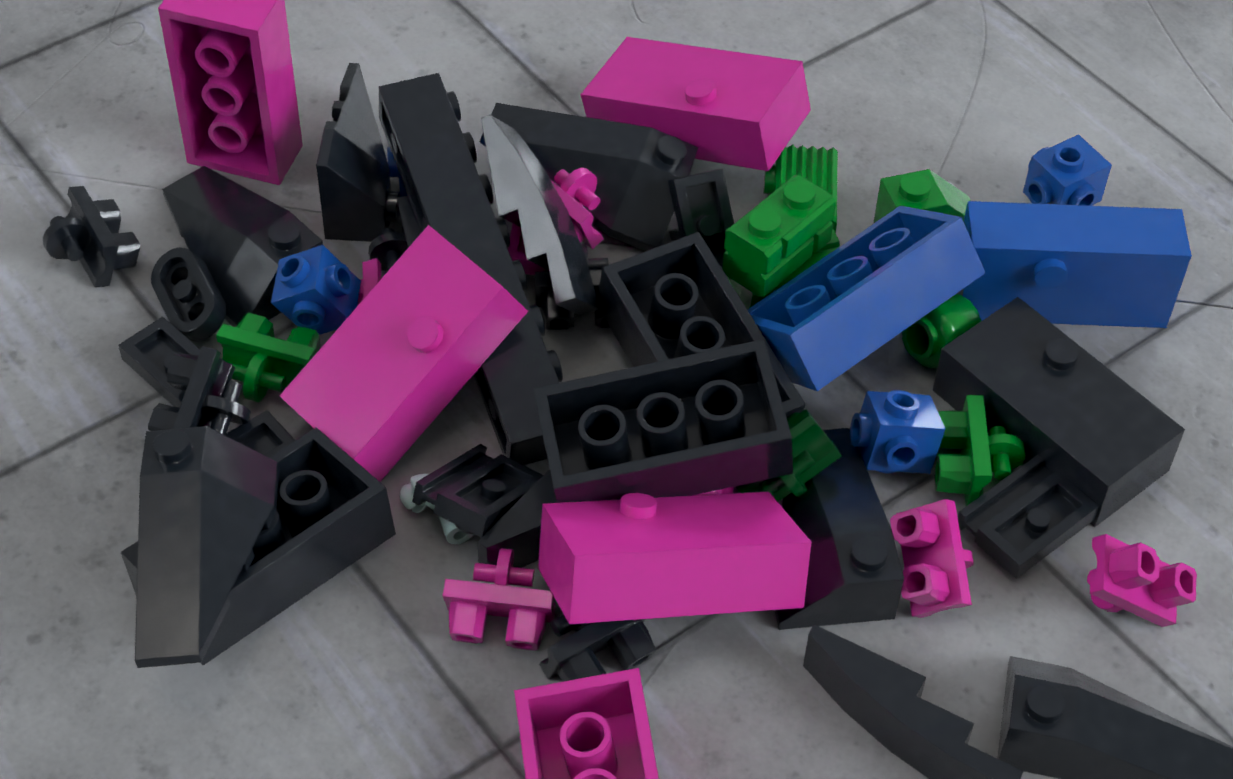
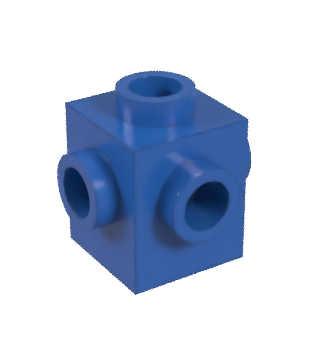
[1023,134,1112,206]
[271,245,361,335]
[850,390,945,474]

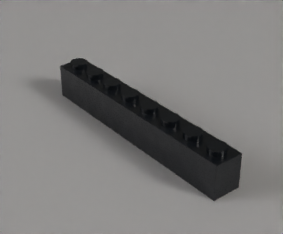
[379,73,563,465]

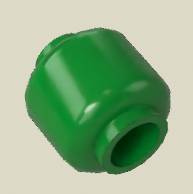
[902,294,982,369]

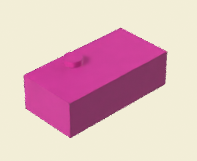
[158,0,303,185]
[580,37,811,171]
[280,225,528,482]
[538,492,812,624]
[514,668,659,779]

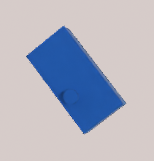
[956,201,1192,328]
[748,206,985,391]

